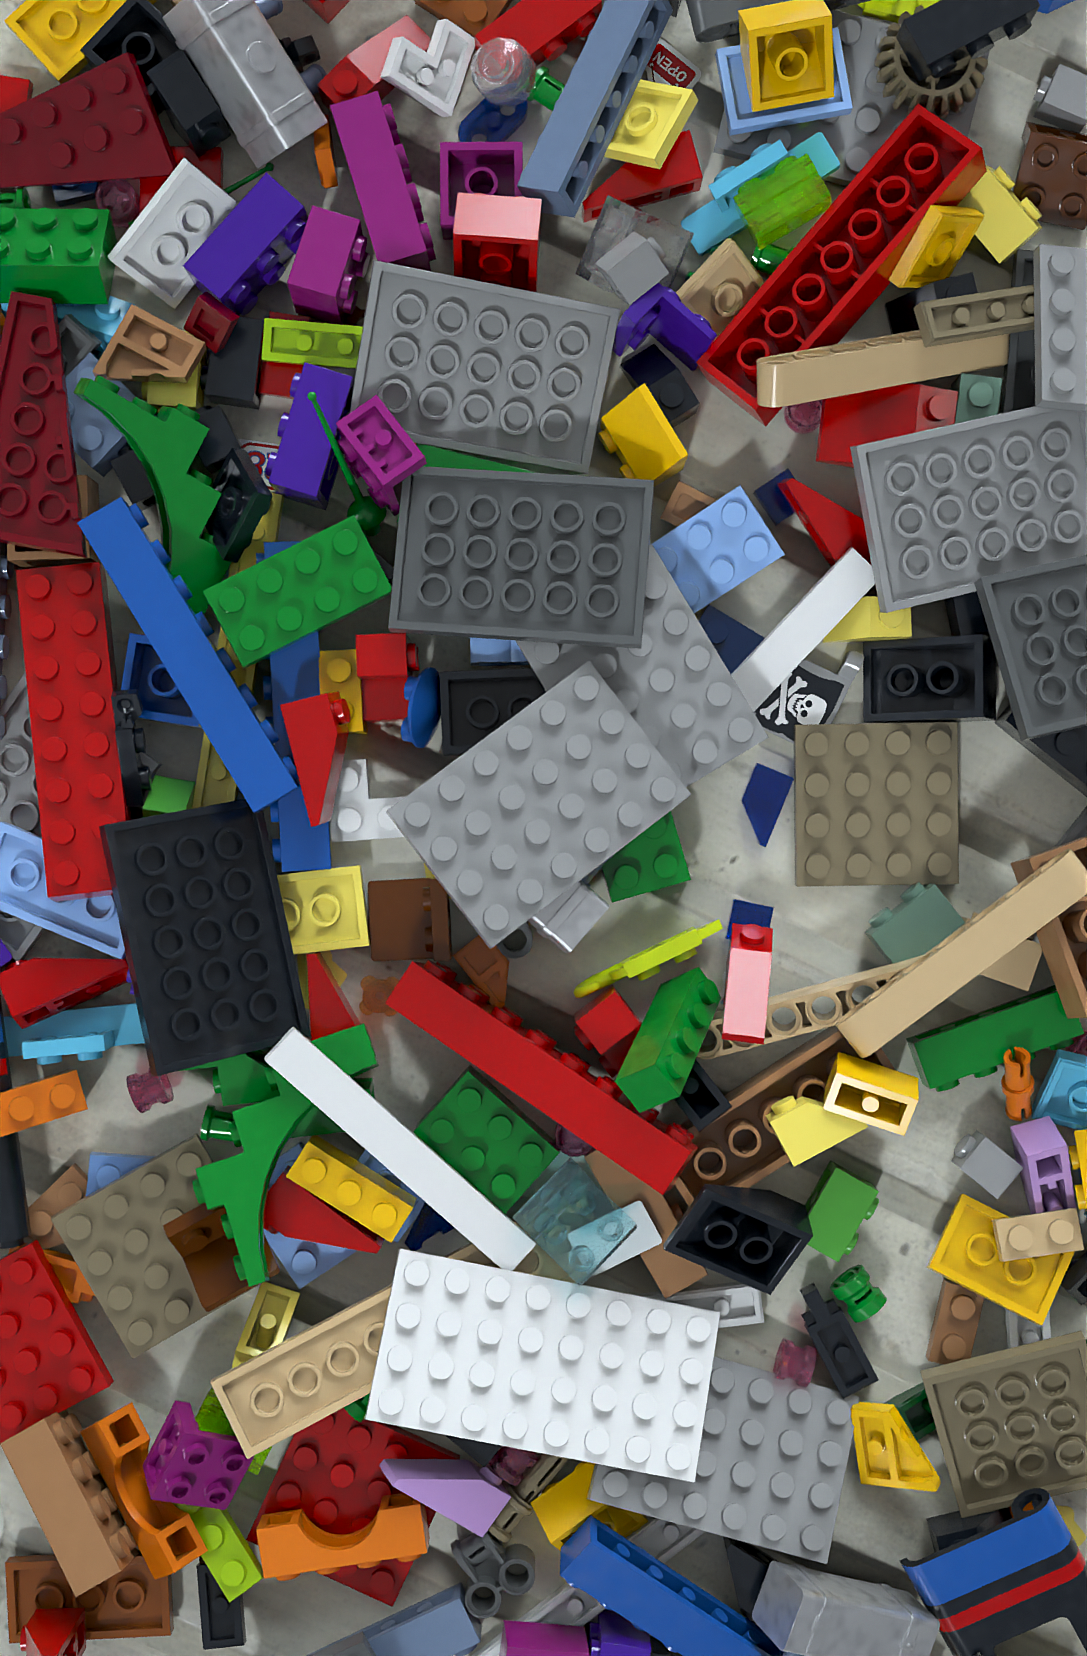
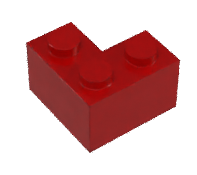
[355,633,420,723]
[573,985,642,1078]

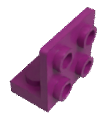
[336,395,427,517]
[142,1400,255,1510]

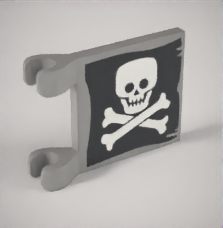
[754,651,864,744]

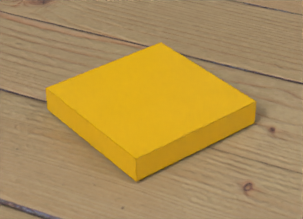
[888,205,985,288]

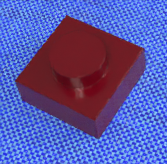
[183,291,239,353]

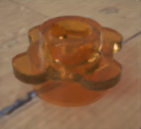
[359,975,399,1017]

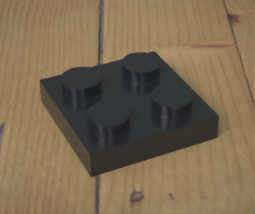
[205,447,273,563]

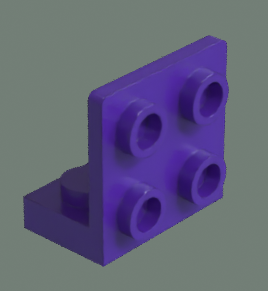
[612,282,717,371]

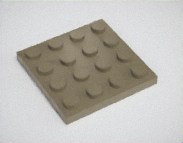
[793,722,959,887]
[51,1133,277,1359]
[920,1331,1087,1518]

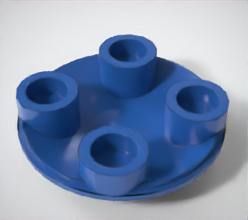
[401,667,441,748]

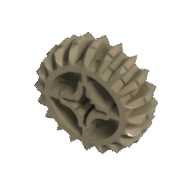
[875,4,988,120]

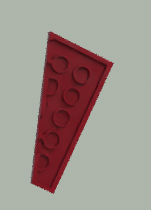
[0,52,178,189]
[0,291,87,558]

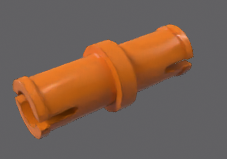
[1001,1047,1035,1121]

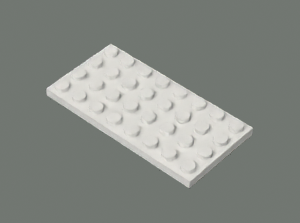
[365,1249,720,1482]

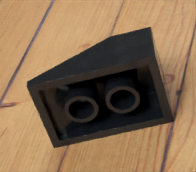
[863,634,996,723]
[663,1184,813,1295]

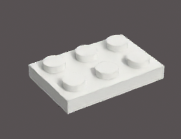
[108,158,239,309]

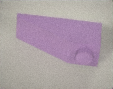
[1010,1116,1076,1214]
[379,1459,511,1538]

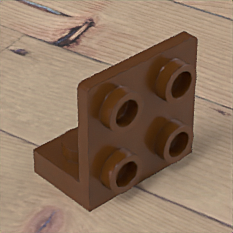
[1012,121,1087,230]
[368,877,453,962]
[163,1203,280,1312]

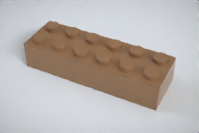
[675,1025,895,1206]

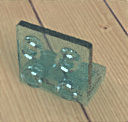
[512,1157,637,1285]

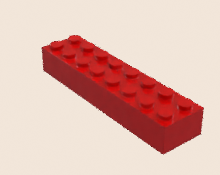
[696,104,987,427]
[16,562,131,902]
[385,960,698,1195]

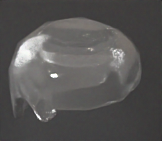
[470,37,537,107]

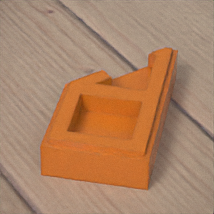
[313,114,338,189]
[453,935,510,1008]

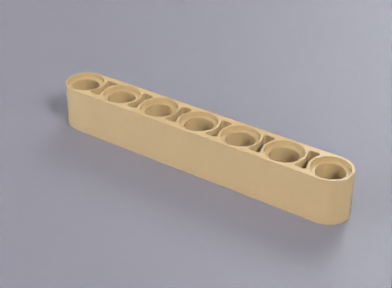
[756,330,1009,407]
[835,849,1087,1059]
[696,955,958,1060]

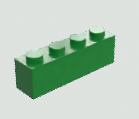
[615,967,722,1113]
[906,985,1084,1092]

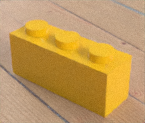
[286,1135,417,1243]

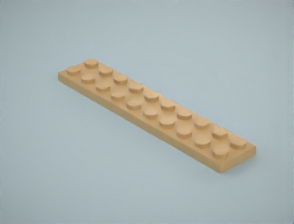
[210,1186,597,1459]

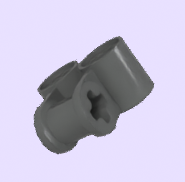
[450,1531,535,1618]

